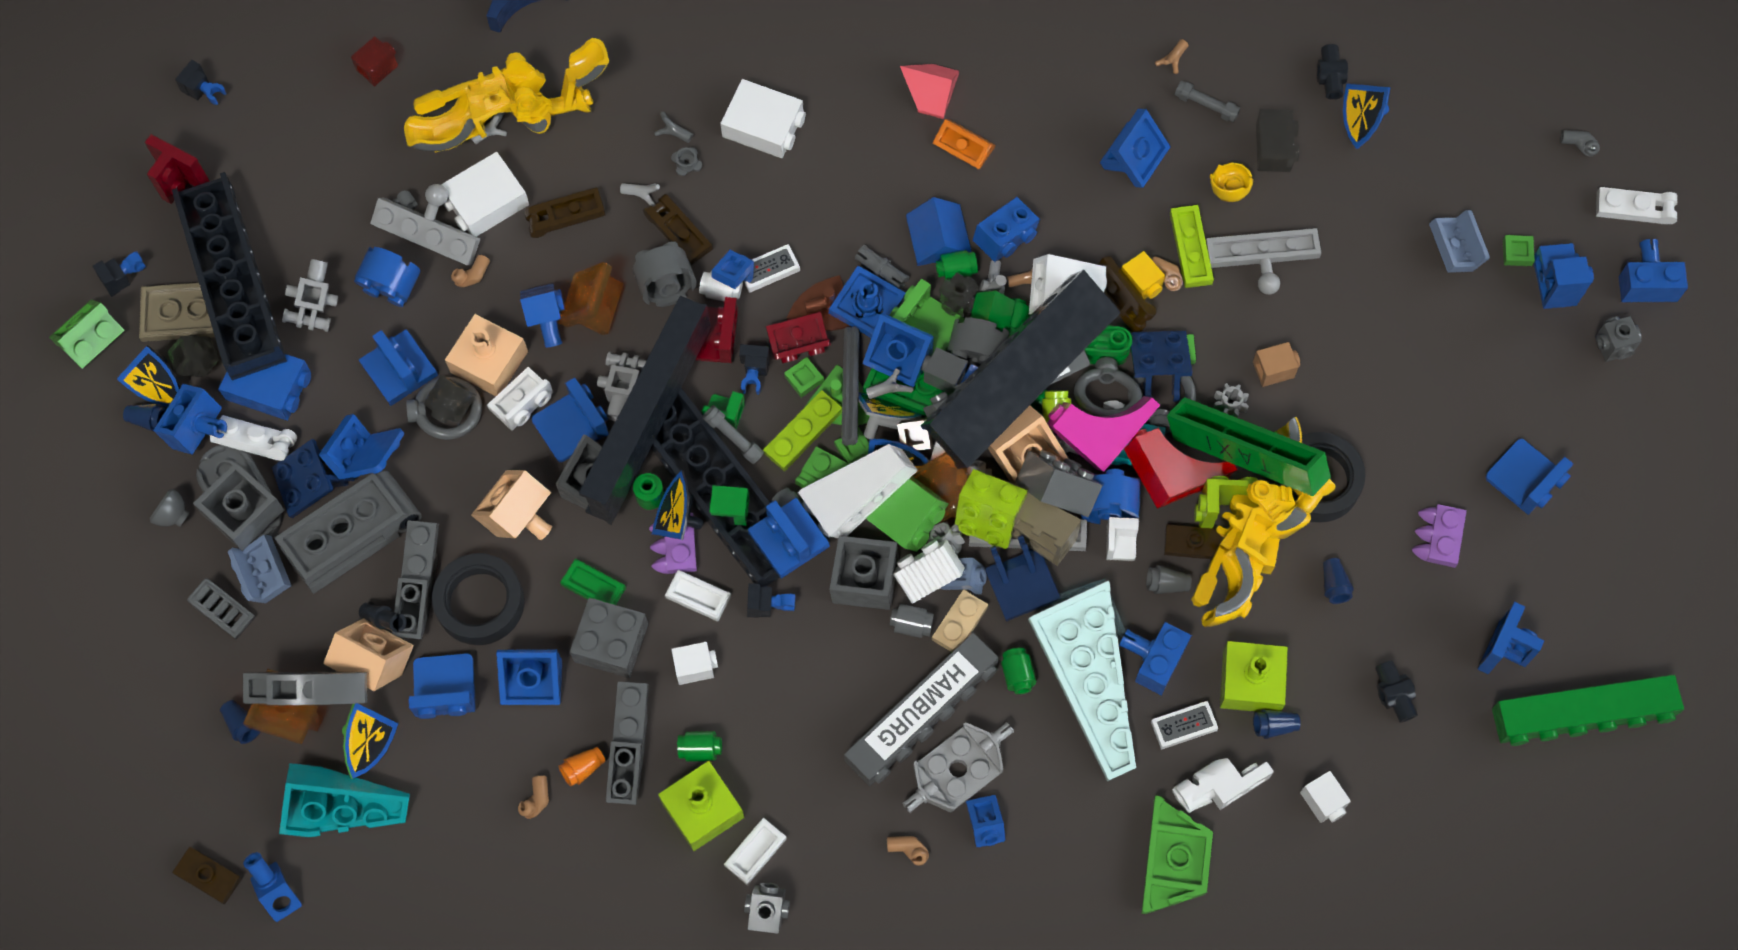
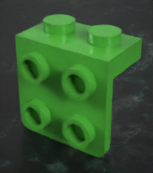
[889,279,965,356]

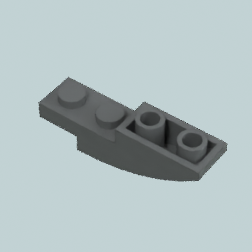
[392,520,439,639]
[243,671,367,705]
[606,681,649,805]

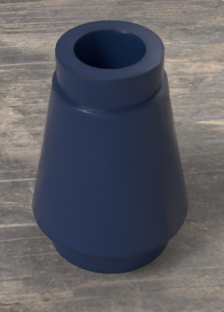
[123,404,167,432]
[1323,558,1354,604]
[220,700,261,744]
[1253,709,1300,739]

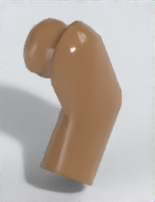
[451,255,490,288]
[1152,256,1183,291]
[518,776,549,819]
[887,836,929,866]

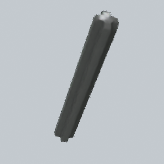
[841,326,860,446]

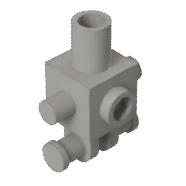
[282,259,338,332]
[597,351,647,421]

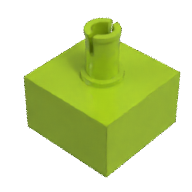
[1220,641,1288,712]
[658,761,744,851]

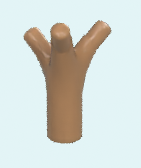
[1155,39,1189,74]
[1007,269,1033,287]

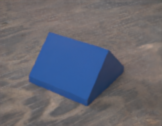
[906,197,971,266]
[862,313,934,387]
[496,650,562,705]

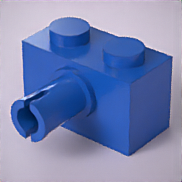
[1618,239,1688,302]
[520,283,565,348]
[153,384,227,455]
[1119,622,1192,696]

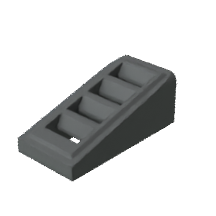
[187,578,256,640]

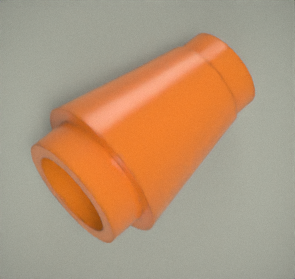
[559,747,606,786]

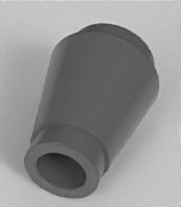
[1146,565,1192,594]

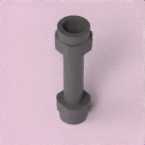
[1174,80,1241,123]
[702,405,764,464]

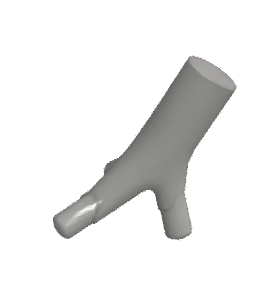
[471,113,507,145]
[620,183,660,206]
[866,368,913,399]

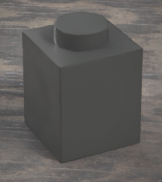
[921,347,968,394]

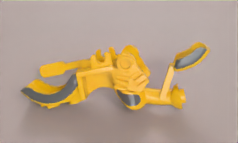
[404,38,609,153]
[1191,417,1336,627]

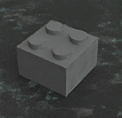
[1015,450,1103,517]
[193,462,284,551]
[829,536,899,610]
[570,598,649,678]

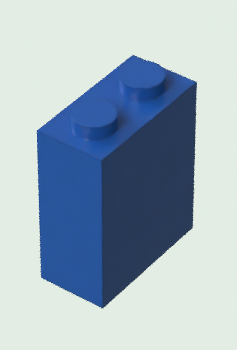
[219,354,311,421]

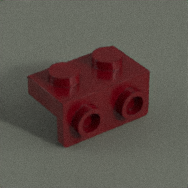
[765,312,830,363]

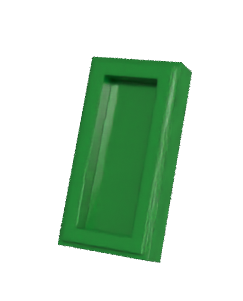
[560,558,626,605]

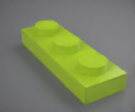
[1170,205,1214,288]
[763,390,842,472]

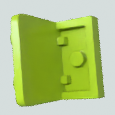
[954,469,1028,549]
[1194,476,1258,528]

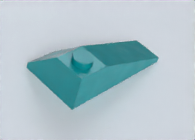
[279,763,410,837]

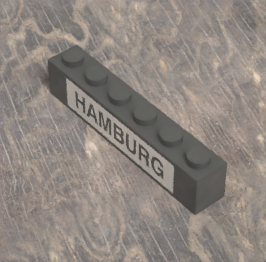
[844,633,999,787]

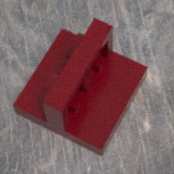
[144,134,210,204]

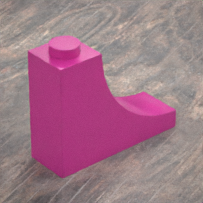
[1047,396,1160,472]

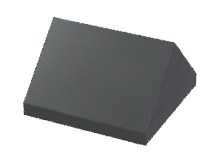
[556,435,602,509]

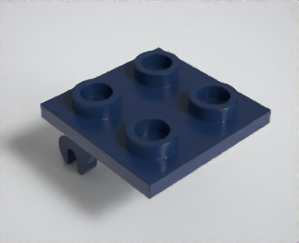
[1130,331,1192,402]
[271,439,355,518]
[985,534,1061,622]

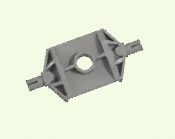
[902,722,1014,813]

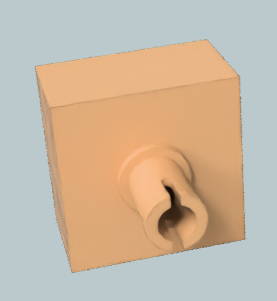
[445,314,528,396]
[988,406,1068,484]
[471,470,552,540]
[323,618,414,691]

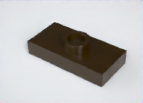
[1164,525,1224,560]
[172,847,242,905]

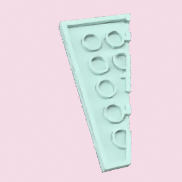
[1028,581,1136,782]

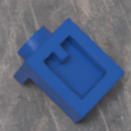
[711,250,754,289]
[966,795,1006,847]

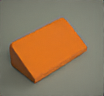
[933,119,996,169]

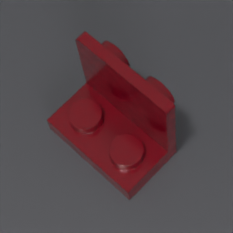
[695,297,738,363]

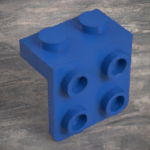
[532,378,609,462]
[319,414,404,480]
[1485,439,1574,515]
[409,654,475,719]

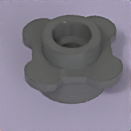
[671,147,702,176]

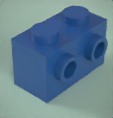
[972,197,1040,262]

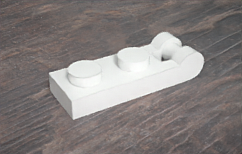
[1596,187,1677,224]
[210,415,297,461]

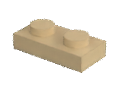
[932,590,988,652]

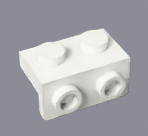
[487,367,553,431]

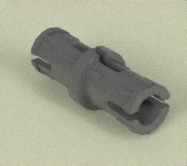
[855,245,909,290]

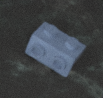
[1429,210,1490,273]
[228,535,292,603]

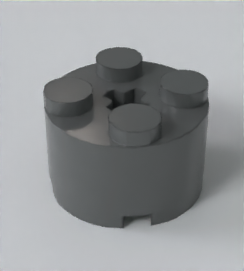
[632,242,697,307]
[947,318,1010,369]

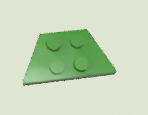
[1141,796,1213,914]

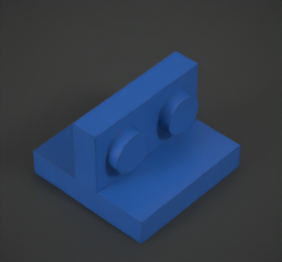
[1100,109,1171,188]
[359,329,438,406]
[748,498,830,579]
[1478,601,1544,674]

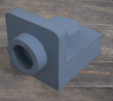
[941,558,987,594]

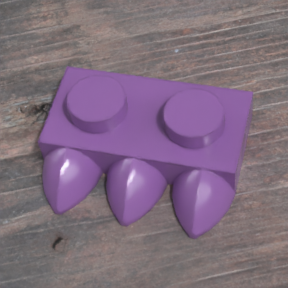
[1412,504,1467,568]
[649,513,697,574]

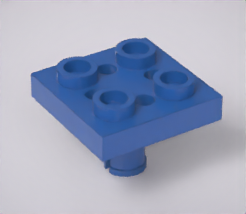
[828,266,906,338]

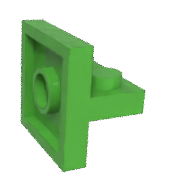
[49,299,125,369]

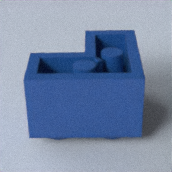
[1534,243,1594,309]

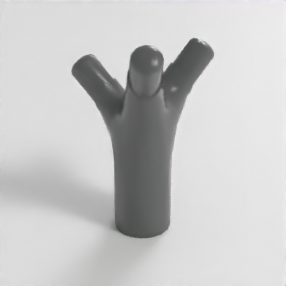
[654,111,693,143]

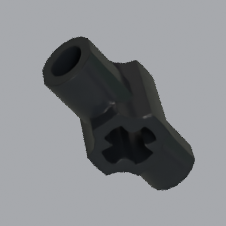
[1316,44,1348,100]
[1375,660,1418,723]

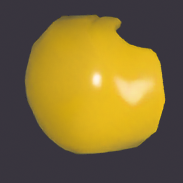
[1210,162,1253,202]

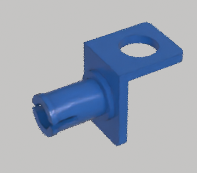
[243,852,302,922]

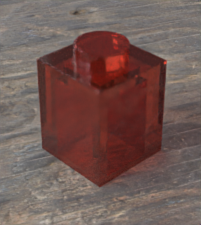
[351,36,398,87]

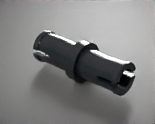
[359,602,407,633]

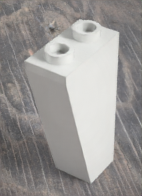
[798,444,918,538]

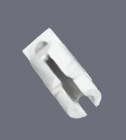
[1172,758,1274,813]

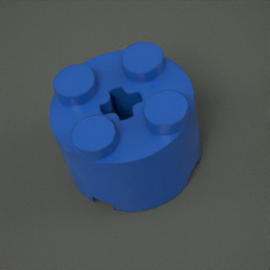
[354,246,421,307]
[1081,469,1141,524]

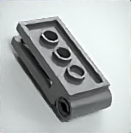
[274,471,422,594]

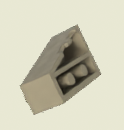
[1006,481,1082,566]

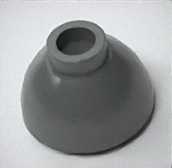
[149,489,189,527]

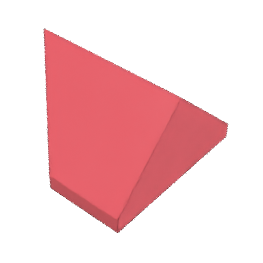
[900,64,959,119]

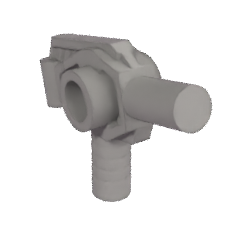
[978,260,1007,294]

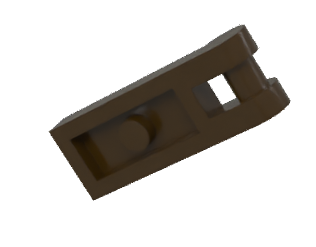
[524,187,606,238]
[643,194,713,265]
[1098,256,1157,332]

